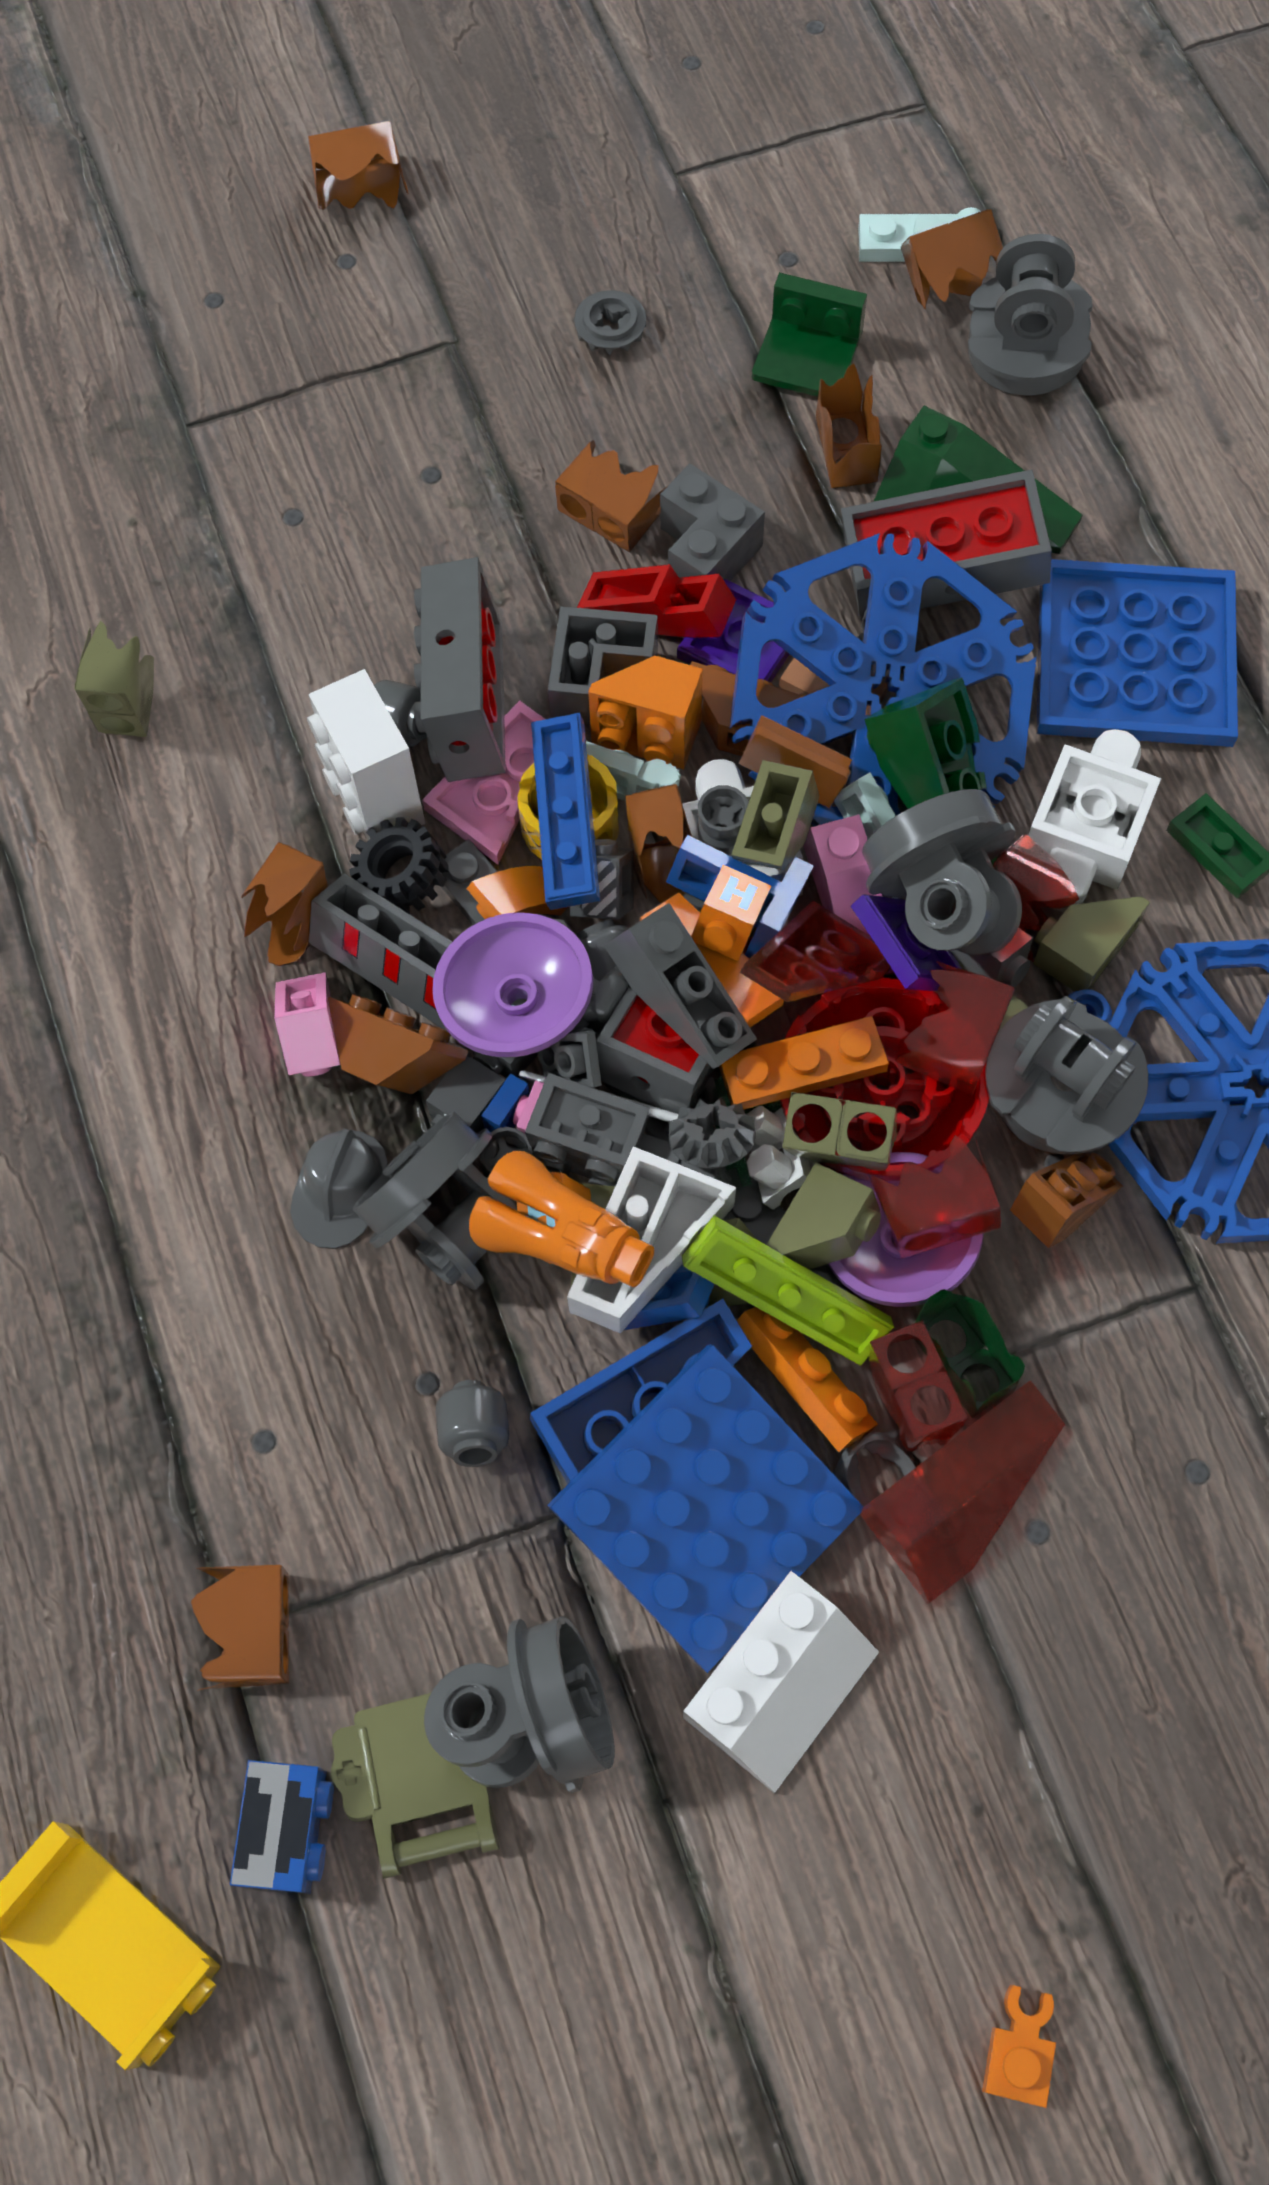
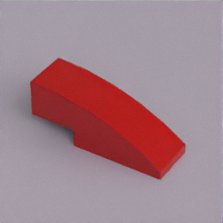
[577,564,736,638]

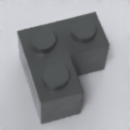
[660,463,765,581]
[548,606,658,725]

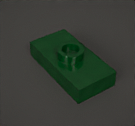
[1166,793,1269,899]

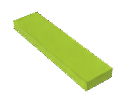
[682,1215,894,1366]

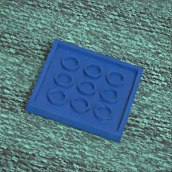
[1036,559,1238,747]
[547,1345,865,1673]

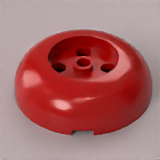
[780,978,989,1182]

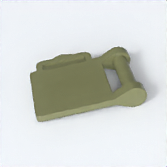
[330,1693,500,1879]

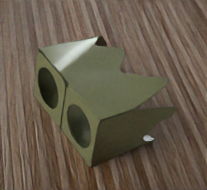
[74,621,154,737]
[782,1092,897,1171]

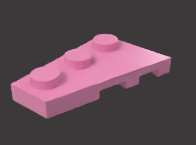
[422,700,545,864]

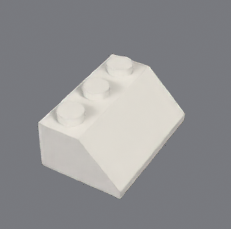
[683,1571,879,1793]

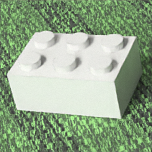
[307,669,425,841]

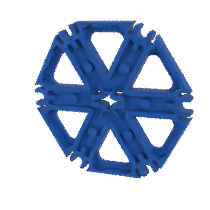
[729,533,1037,827]
[1108,939,1269,1244]

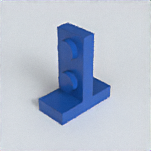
[666,835,814,965]

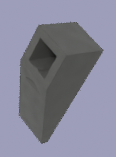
[604,903,757,1069]

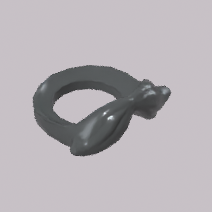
[833,1429,917,1515]

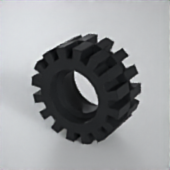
[349,817,448,914]

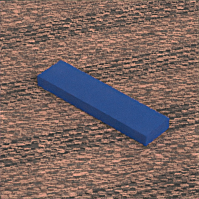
[531,713,600,910]

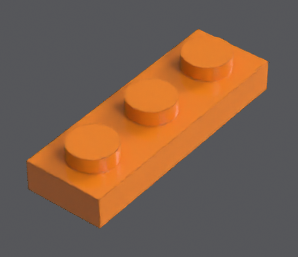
[719,1016,889,1109]
[736,1307,878,1452]

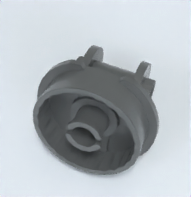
[968,234,1093,395]
[862,789,1022,956]
[985,996,1148,1154]
[353,1111,517,1290]
[424,1616,615,1793]

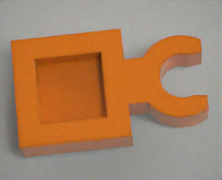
[982,1985,1056,2108]

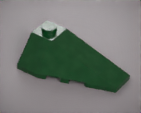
[873,405,1083,554]
[864,677,999,871]

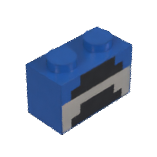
[230,1760,334,1894]

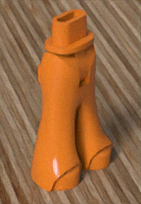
[469,1151,655,1287]

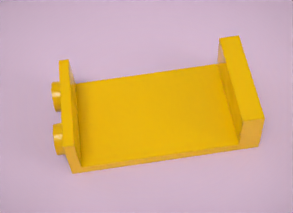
[0,1821,221,2070]

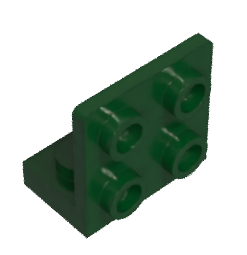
[752,272,867,397]

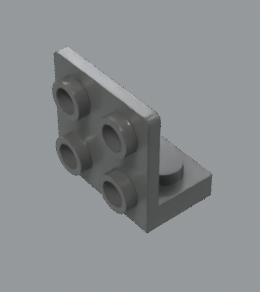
[525,1073,651,1186]

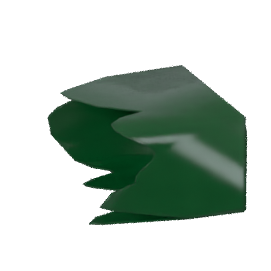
[910,1289,1025,1418]

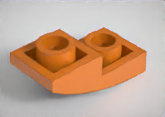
[466,866,568,919]

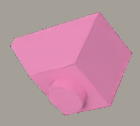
[274,972,340,1077]

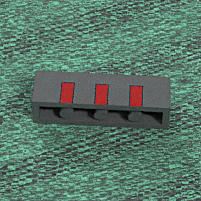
[309,873,452,1030]

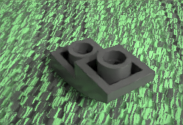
[538,1025,602,1087]

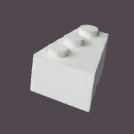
[567,1147,737,1333]

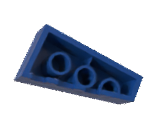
[529,1299,752,1484]

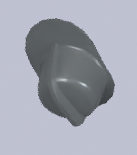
[290,1128,388,1249]

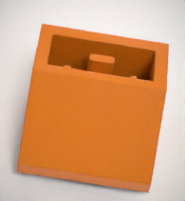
[588,656,703,770]

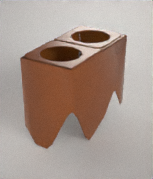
[308,121,409,210]
[901,209,1003,310]
[816,363,882,488]
[555,440,668,552]
[626,784,692,903]
[241,842,328,966]
[191,1565,289,1691]

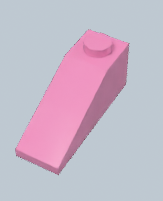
[803,814,895,983]

